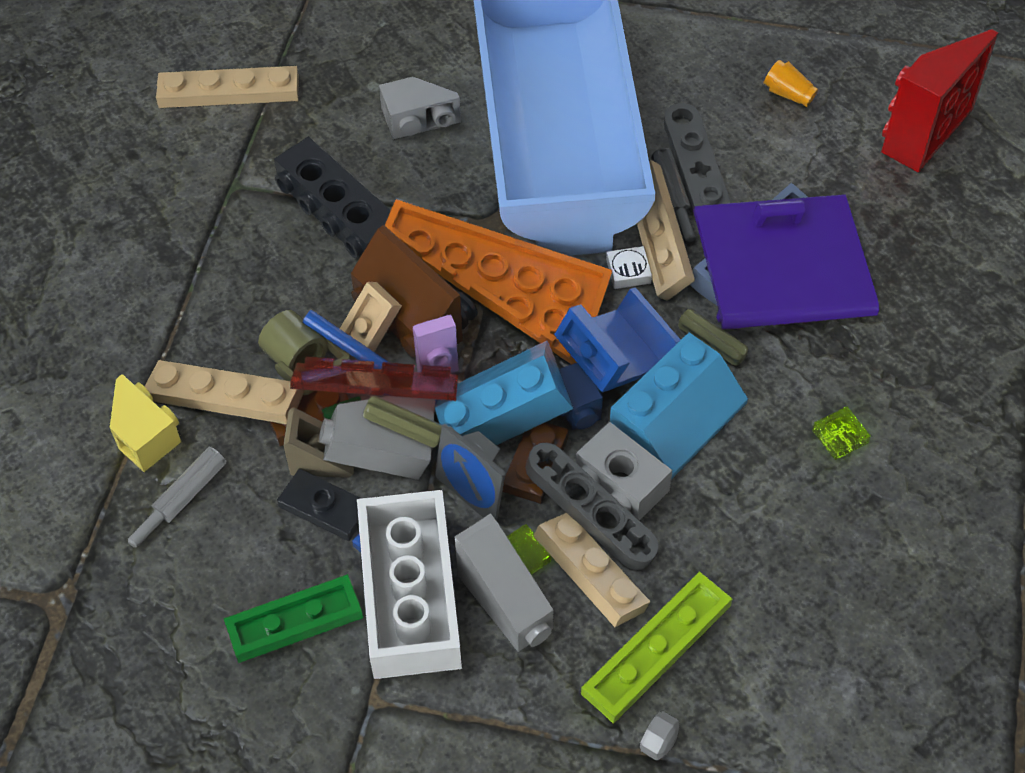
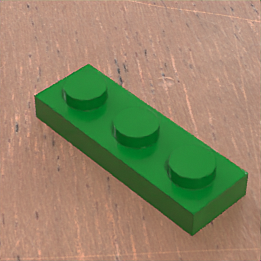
[223,574,363,663]

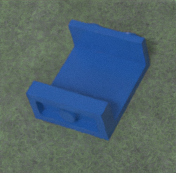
[554,287,681,393]

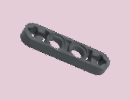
[525,443,659,571]

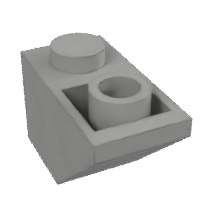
[379,77,461,140]

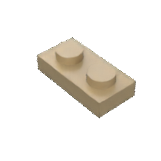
[340,282,402,369]

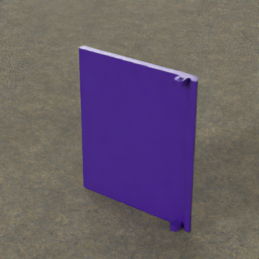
[693,194,879,330]

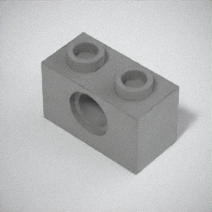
[576,422,673,521]

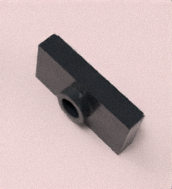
[277,468,362,541]

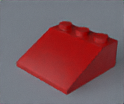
[881,29,998,173]

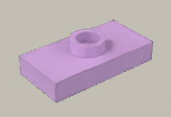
[413,315,459,382]

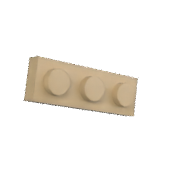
[534,513,650,627]

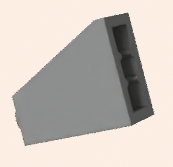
[319,389,436,480]
[455,513,554,652]

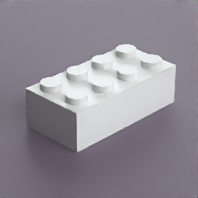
[357,490,462,679]

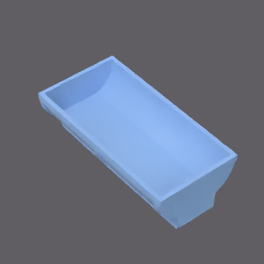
[473,0,655,256]

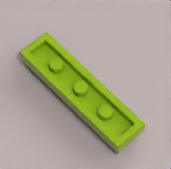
[581,571,732,724]

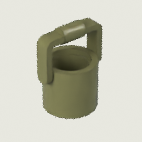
[258,310,350,395]

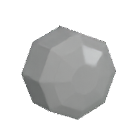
[640,711,679,761]

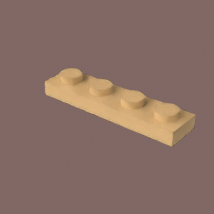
[156,66,299,108]
[637,160,695,301]
[145,360,304,424]

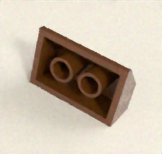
[351,225,463,358]

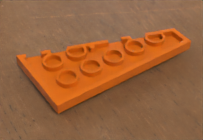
[385,199,613,364]

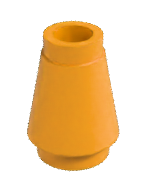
[764,60,819,107]

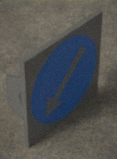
[435,423,505,521]

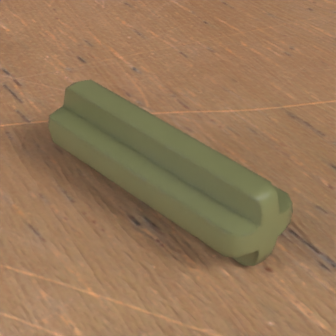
[678,309,748,366]
[363,396,442,447]

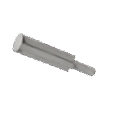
[128,446,226,547]

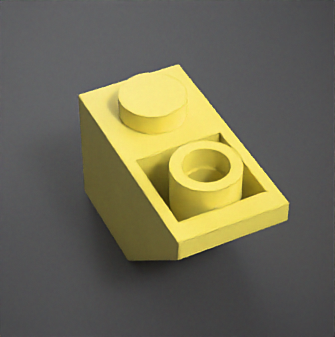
[110,374,181,472]

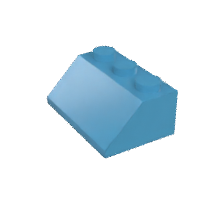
[610,332,748,480]
[435,341,573,445]

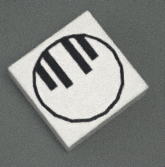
[606,246,652,289]

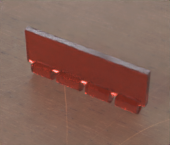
[290,357,458,401]

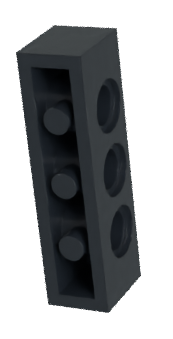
[274,136,391,259]

